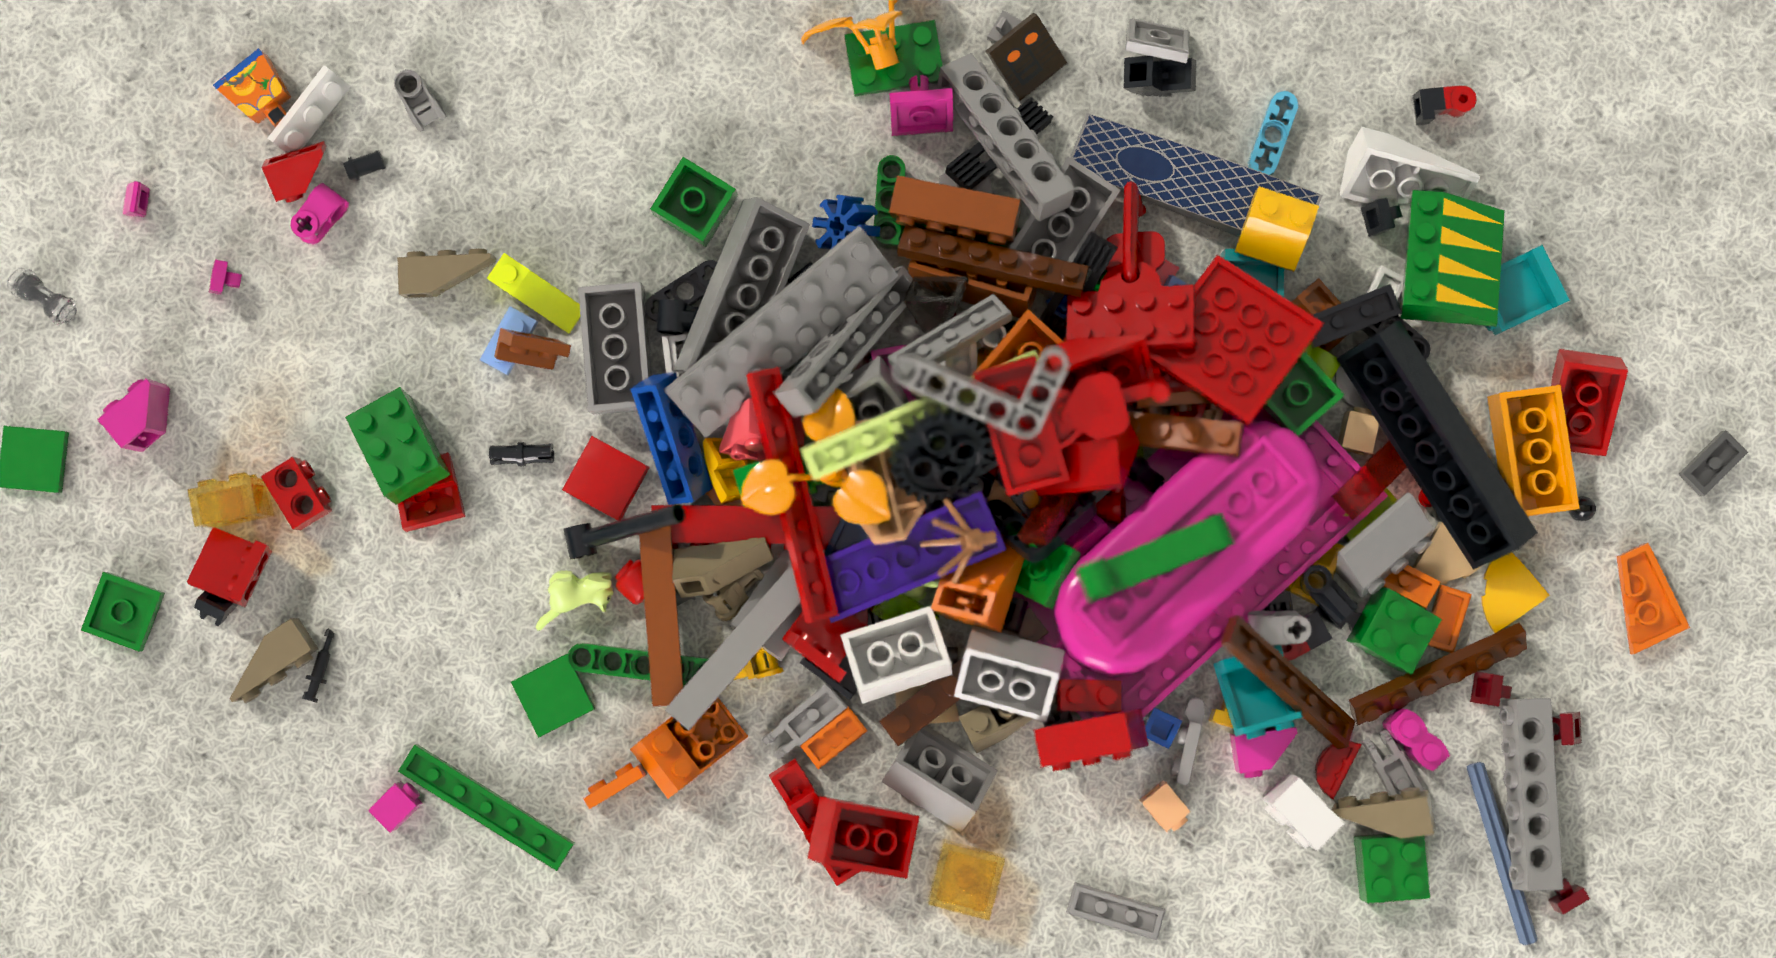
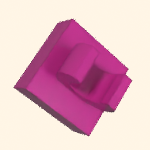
[208,259,242,294]

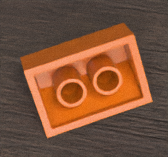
[972,310,1063,386]

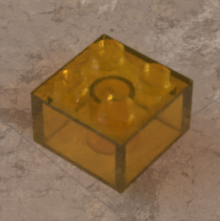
[188,472,274,529]
[928,839,1005,921]

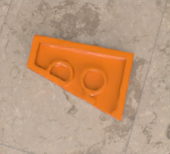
[1616,543,1690,654]

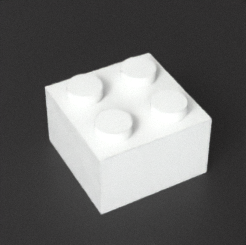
[1262,773,1344,851]

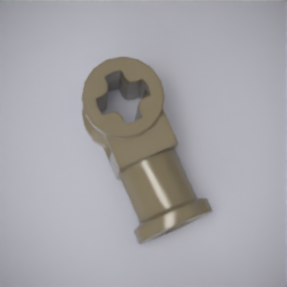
[702,568,764,621]

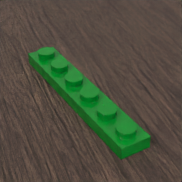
[398,744,575,871]

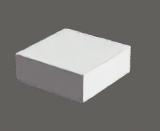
[1367,265,1404,301]

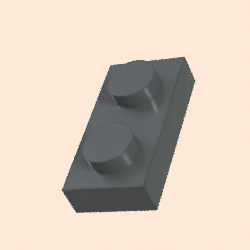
[1678,430,1748,496]

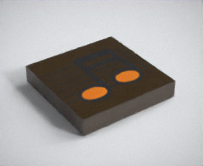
[985,13,1068,101]

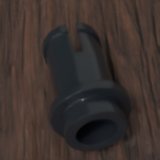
[343,150,386,181]

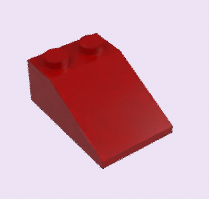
[1043,334,1155,408]
[1551,349,1628,456]

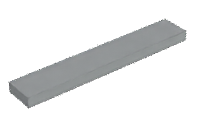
[665,566,800,730]

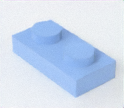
[480,306,538,375]

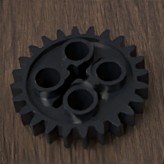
[888,405,993,503]

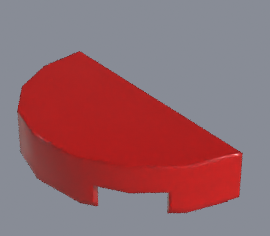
[1315,741,1362,800]

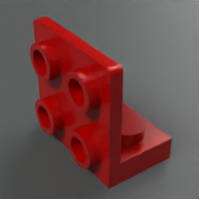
[187,527,272,608]
[782,611,866,682]

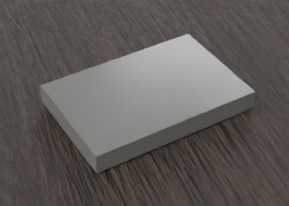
[730,549,803,661]

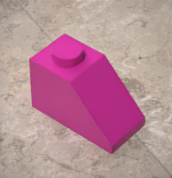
[1230,727,1298,778]

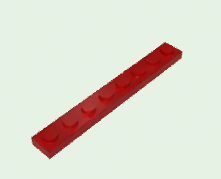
[746,367,839,623]

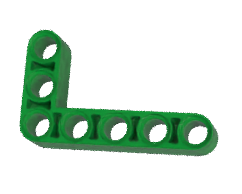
[874,155,1021,250]
[1075,513,1235,604]

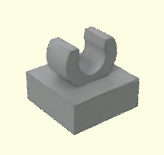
[987,10,1022,43]

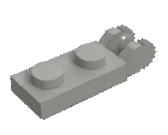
[762,684,848,760]
[1171,697,1205,785]
[1362,729,1432,805]

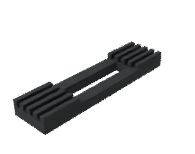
[945,97,1053,190]
[1039,231,1118,341]

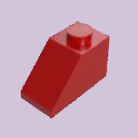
[262,141,326,203]

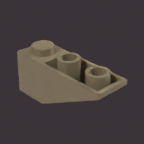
[397,249,496,298]
[672,537,774,598]
[229,618,319,703]
[959,696,1057,754]
[1331,787,1436,838]

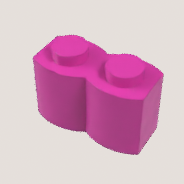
[1382,708,1449,771]

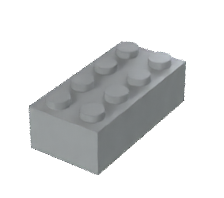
[578,282,652,415]

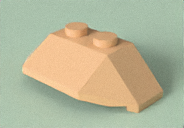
[846,419,926,545]

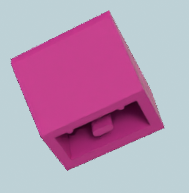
[97,378,170,452]

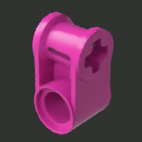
[290,183,349,244]

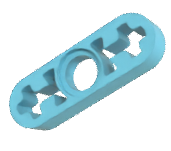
[1248,91,1298,175]

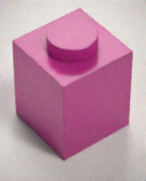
[368,781,423,833]

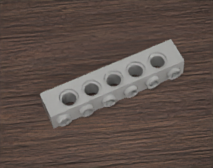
[937,53,1075,222]
[774,266,921,417]
[1499,698,1563,891]

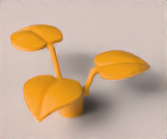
[801,0,903,70]
[741,388,891,524]

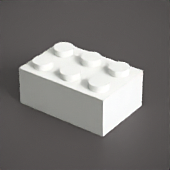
[841,606,952,704]

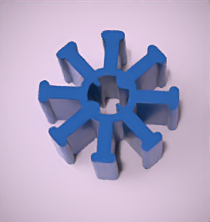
[812,195,880,249]

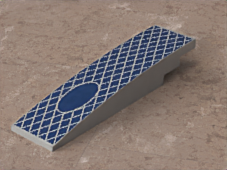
[1070,113,1323,236]

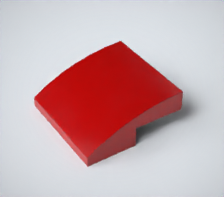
[562,436,650,521]
[398,452,466,532]

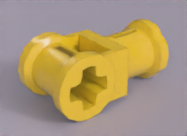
[734,648,784,680]

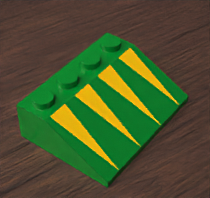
[1400,190,1505,327]

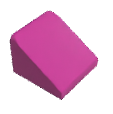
[123,181,150,217]

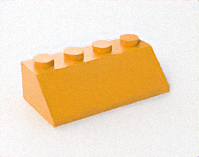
[1487,385,1580,516]

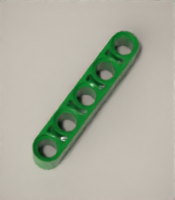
[567,643,709,685]

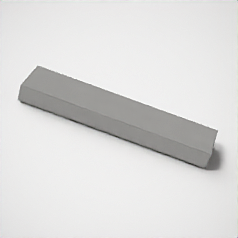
[888,294,1012,377]

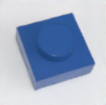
[1145,708,1182,749]

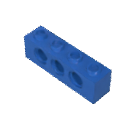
[630,372,713,505]

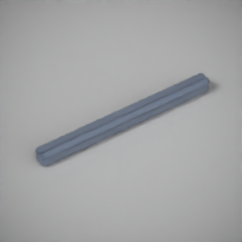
[1467,762,1538,945]

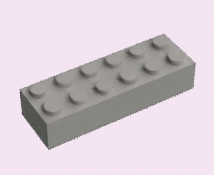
[674,197,810,374]

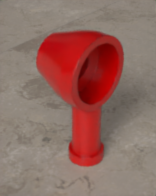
[1097,487,1126,523]

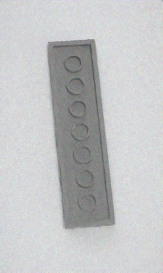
[664,226,899,438]

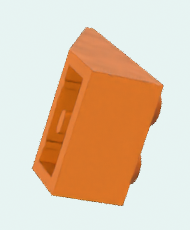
[931,542,1029,633]
[630,698,748,799]

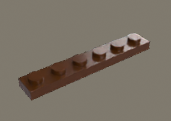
[897,225,1089,298]
[879,607,1048,747]
[1220,615,1355,749]
[1349,623,1527,726]

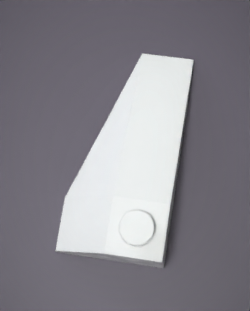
[1340,127,1480,204]

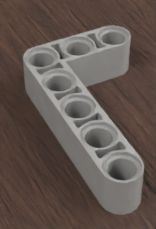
[892,345,1069,439]

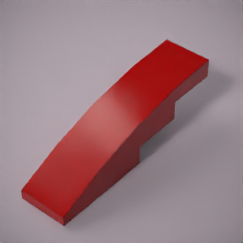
[769,758,861,886]

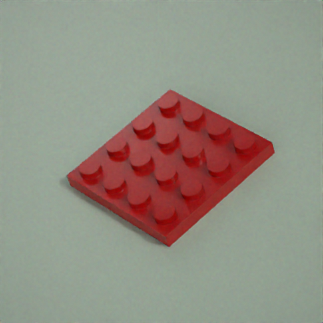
[1149,255,1323,427]

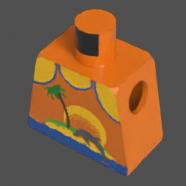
[213,48,291,128]

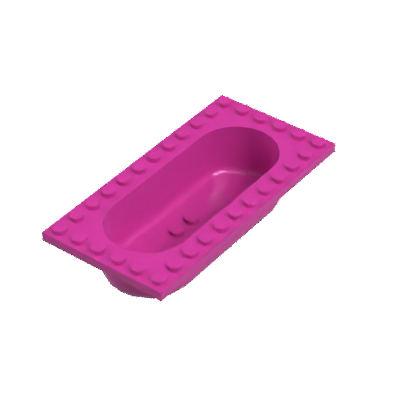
[1012,408,1388,720]

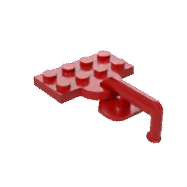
[1066,181,1195,350]
[973,355,1170,496]

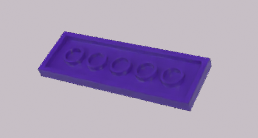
[825,490,1007,623]

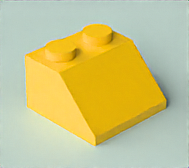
[1234,186,1319,272]

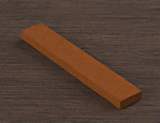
[639,526,684,707]

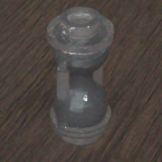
[7,268,77,325]

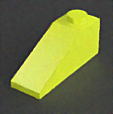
[487,253,581,334]

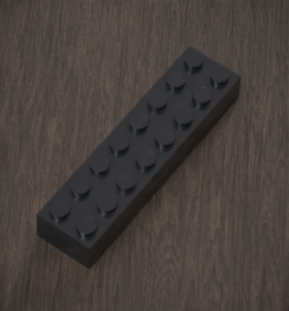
[1337,320,1538,570]

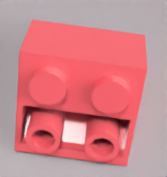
[719,398,805,461]

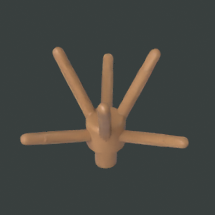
[920,498,997,584]

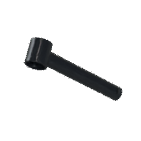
[563,504,685,560]

